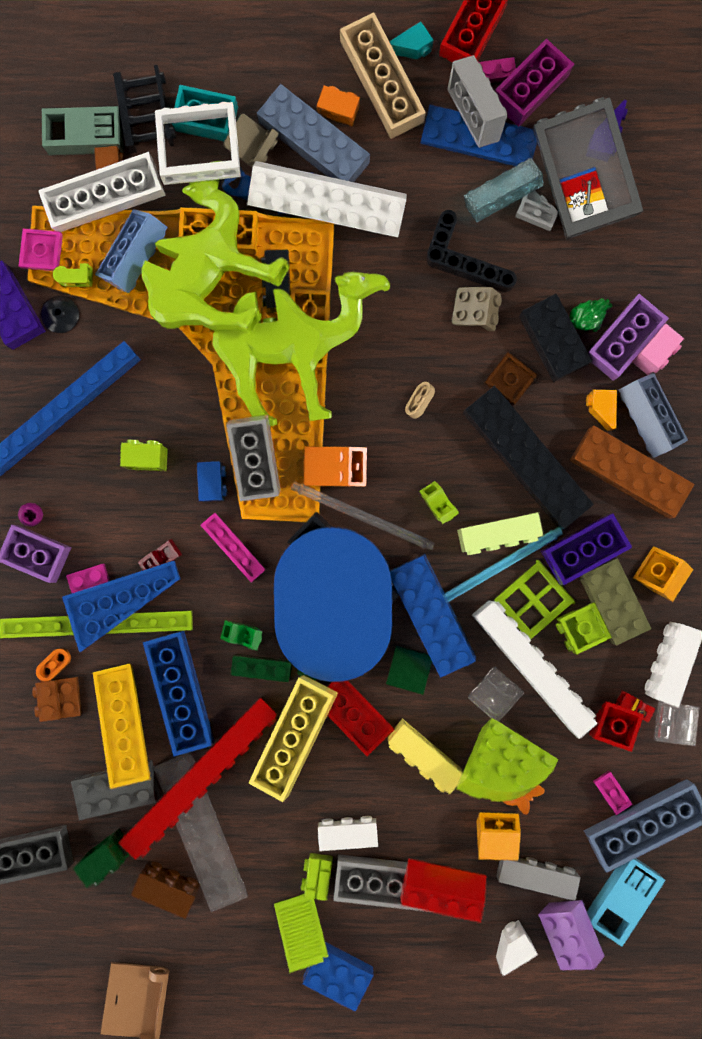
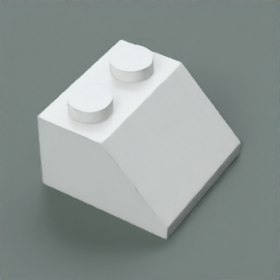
[496,920,538,976]

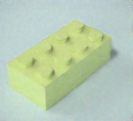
[457,513,543,555]

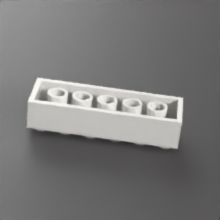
[38,152,166,232]

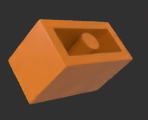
[316,85,360,126]

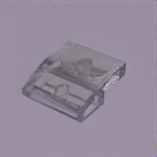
[468,666,524,722]
[654,702,700,746]

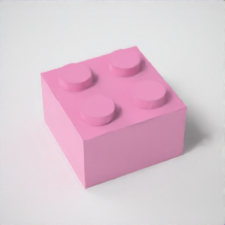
[632,324,684,375]

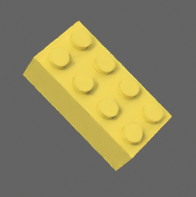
[388,718,463,794]

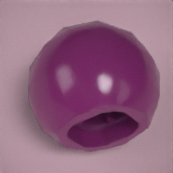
[18,503,43,527]

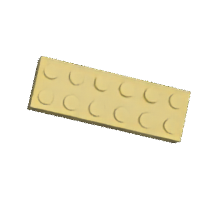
[249,675,338,802]

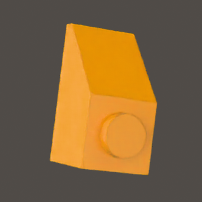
[586,390,617,431]

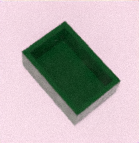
[72,828,130,888]

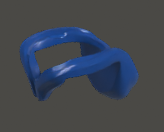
[222,167,251,200]

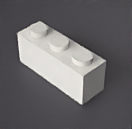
[318,816,378,851]

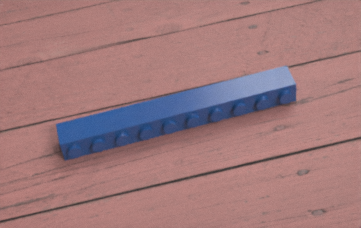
[0,341,141,476]

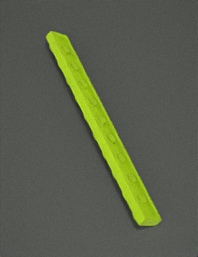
[0,611,193,638]

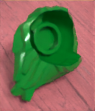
[569,298,613,332]

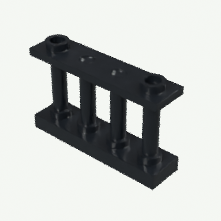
[113,65,176,154]

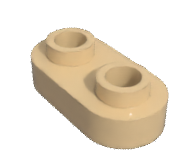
[405,382,435,419]

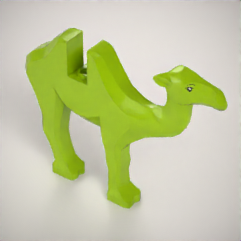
[141,161,289,335]
[213,272,390,426]

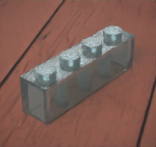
[464,158,543,223]

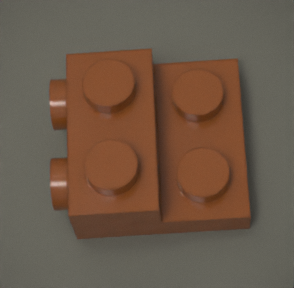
[32,677,82,722]

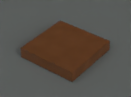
[484,352,538,406]

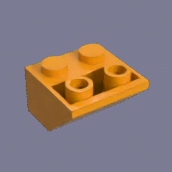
[476,812,520,861]

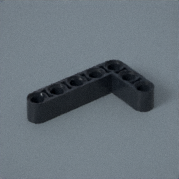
[426,210,517,292]

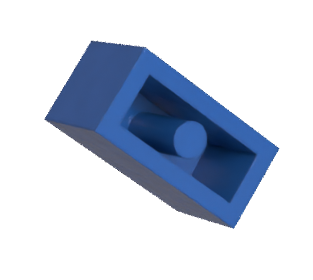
[197,461,227,502]

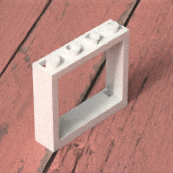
[155,102,241,185]

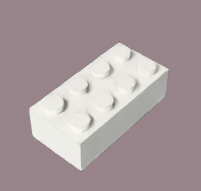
[645,622,702,707]

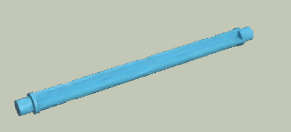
[445,527,563,602]

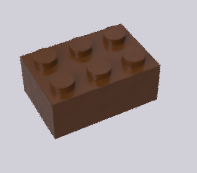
[131,861,201,919]

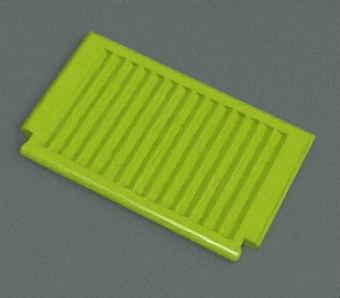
[274,894,328,973]

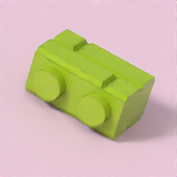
[301,853,333,901]

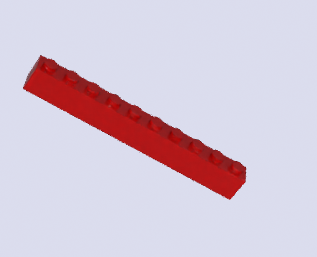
[119,697,277,860]

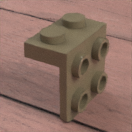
[223,114,279,168]
[452,287,502,331]

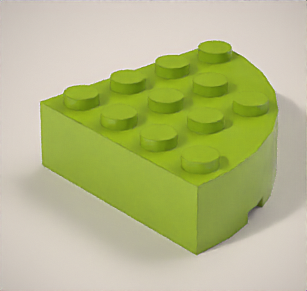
[456,718,559,802]

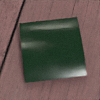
[386,646,432,695]

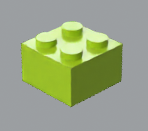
[120,440,168,471]

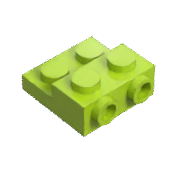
[556,602,611,654]

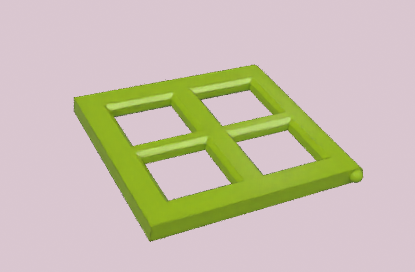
[494,560,575,639]

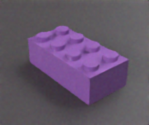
[588,294,669,381]

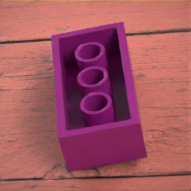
[495,39,574,127]

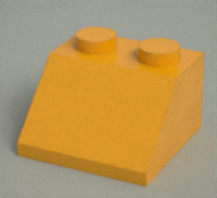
[633,546,693,602]

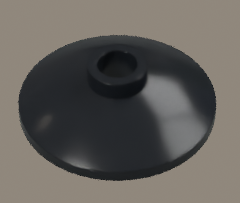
[41,296,79,333]

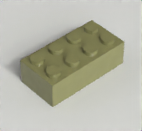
[579,558,651,646]

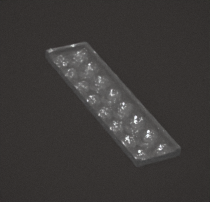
[153,752,248,912]

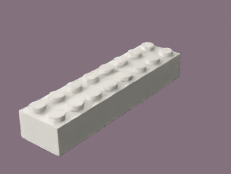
[247,161,407,237]
[472,600,597,739]

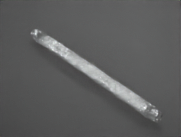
[291,481,435,550]

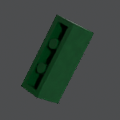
[231,654,292,682]

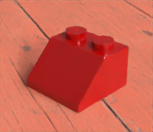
[589,701,644,752]

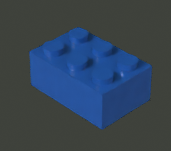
[303,942,373,1011]

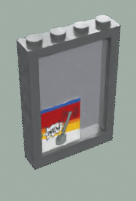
[533,97,643,240]

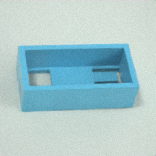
[587,858,665,947]

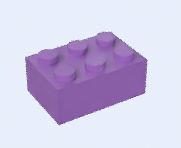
[0,525,71,583]
[538,900,604,970]

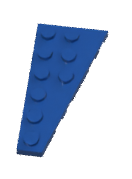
[62,561,180,653]

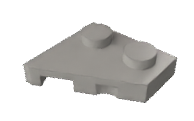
[515,183,558,231]

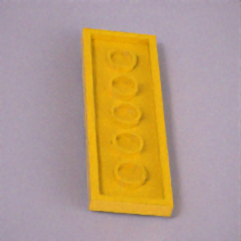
[93,664,151,789]

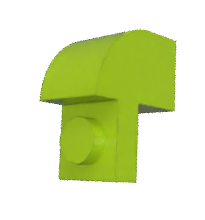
[419,481,459,524]

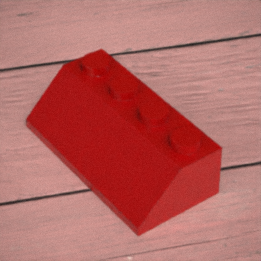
[400,858,486,923]

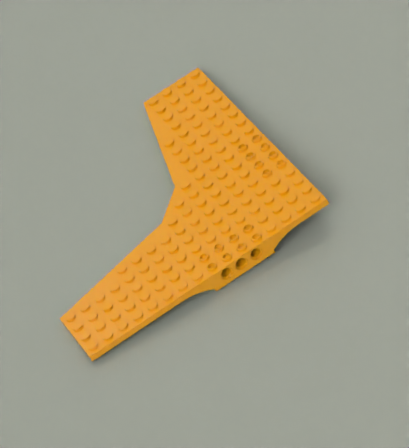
[27,206,334,522]

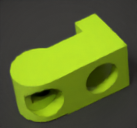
[53,263,93,287]

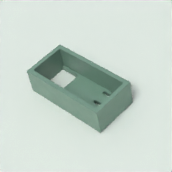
[42,106,124,155]

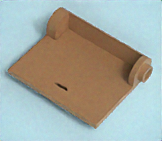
[101,962,169,1039]

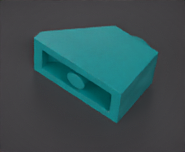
[389,22,433,59]

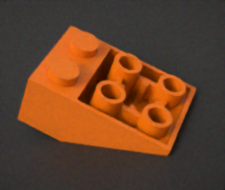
[304,447,367,487]

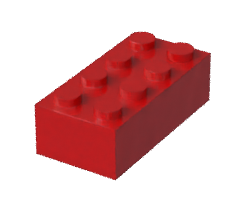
[439,0,508,62]

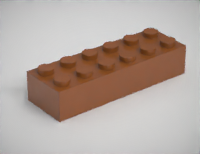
[570,425,695,519]

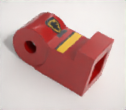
[615,691,656,723]

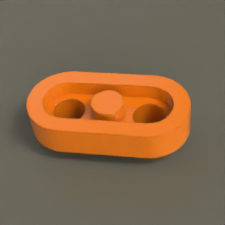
[36,648,71,682]

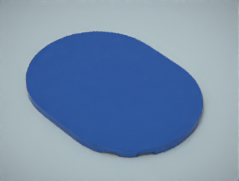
[274,527,392,682]

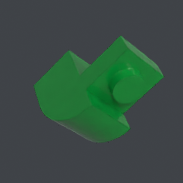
[220,620,262,650]

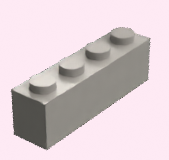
[496,857,581,901]

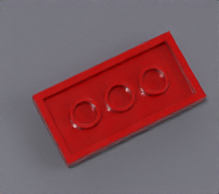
[327,680,395,756]

